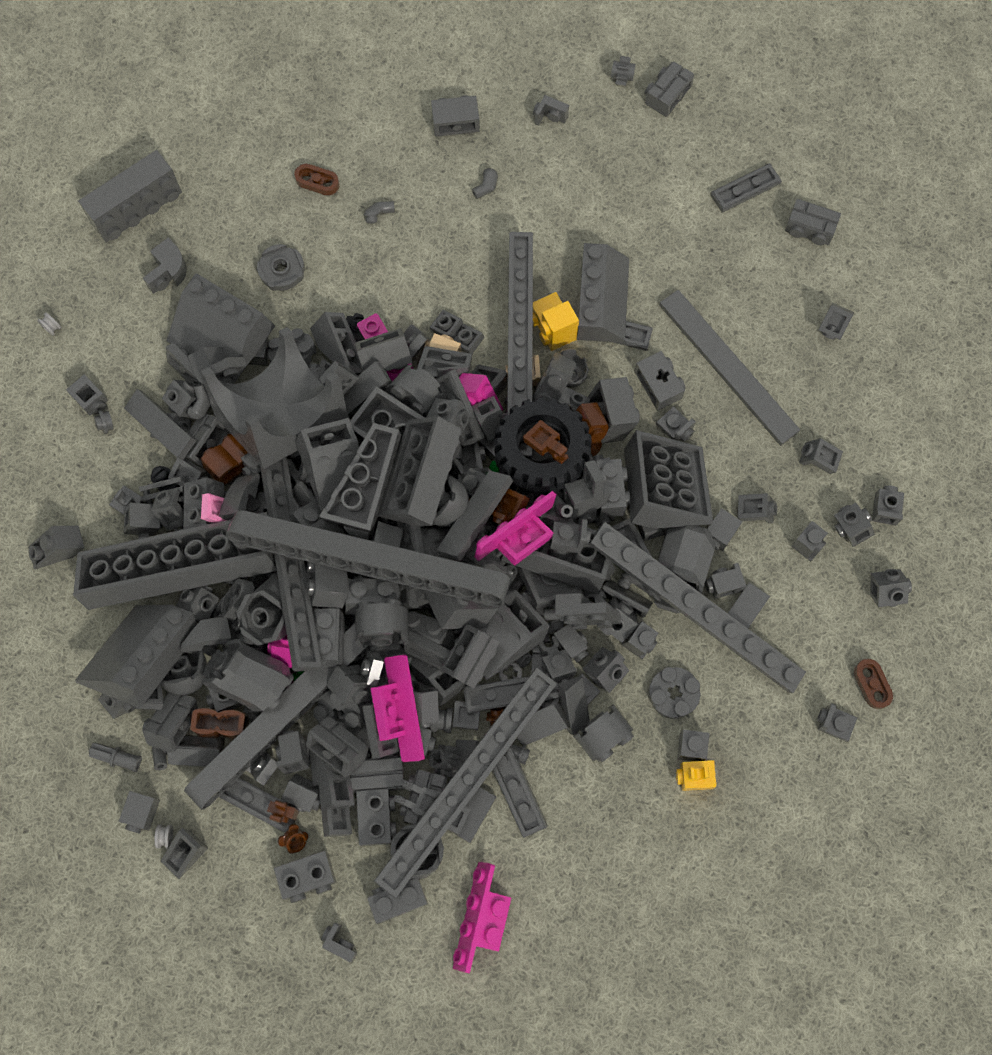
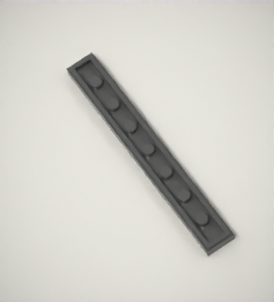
[659,289,800,446]

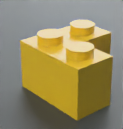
[533,292,579,351]

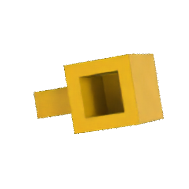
[676,760,717,791]

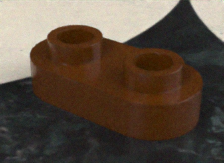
[294,164,339,196]
[854,659,893,709]

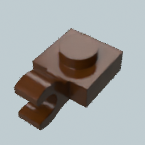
[523,420,569,464]
[267,800,299,823]

